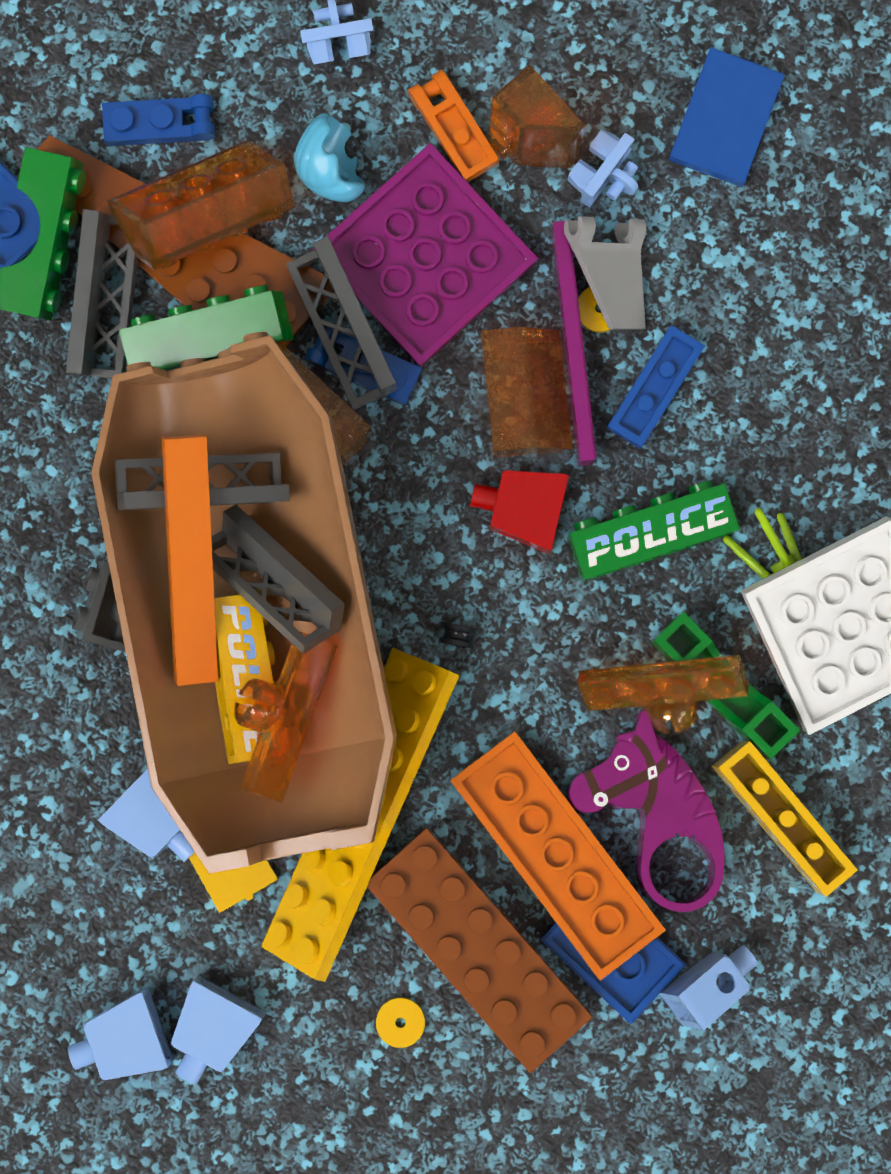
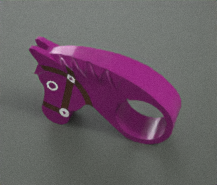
[566,710,725,912]

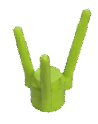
[723,508,803,579]

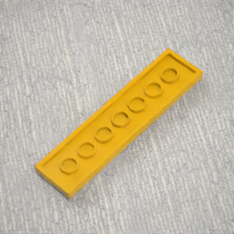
[261,648,459,982]

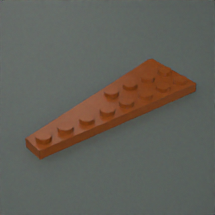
[37,135,334,350]

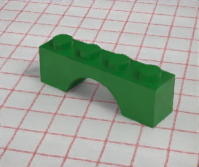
[0,147,86,321]
[649,612,801,759]

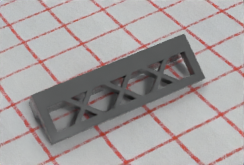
[66,209,142,378]
[286,236,397,410]
[115,453,290,511]
[211,505,345,654]

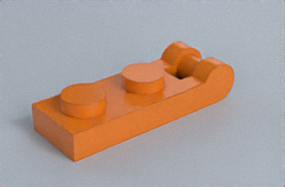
[407,69,499,183]

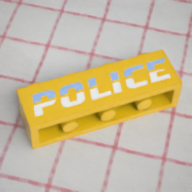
[214,595,288,764]
[711,741,858,897]

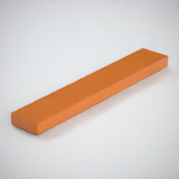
[161,434,218,686]

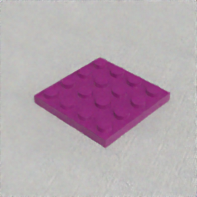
[312,143,538,367]

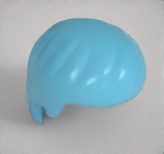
[294,113,365,202]

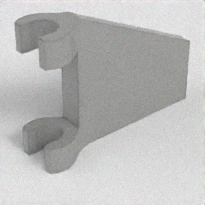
[564,216,646,330]

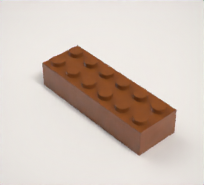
[367,826,593,1073]

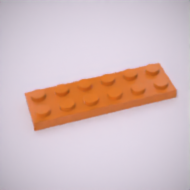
[450,731,666,981]

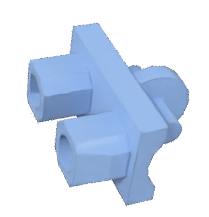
[300,0,373,64]
[568,129,639,208]

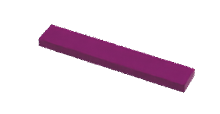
[551,221,597,466]

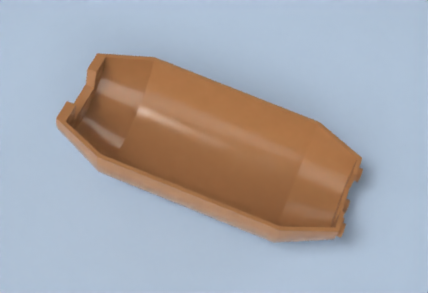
[91,332,398,874]

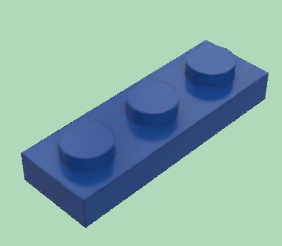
[606,325,705,449]

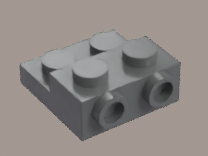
[72,561,126,652]

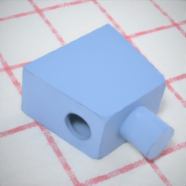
[98,768,195,862]
[660,945,758,1031]
[171,975,266,1084]
[68,986,174,1080]

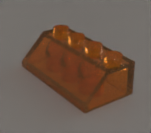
[107,140,295,270]

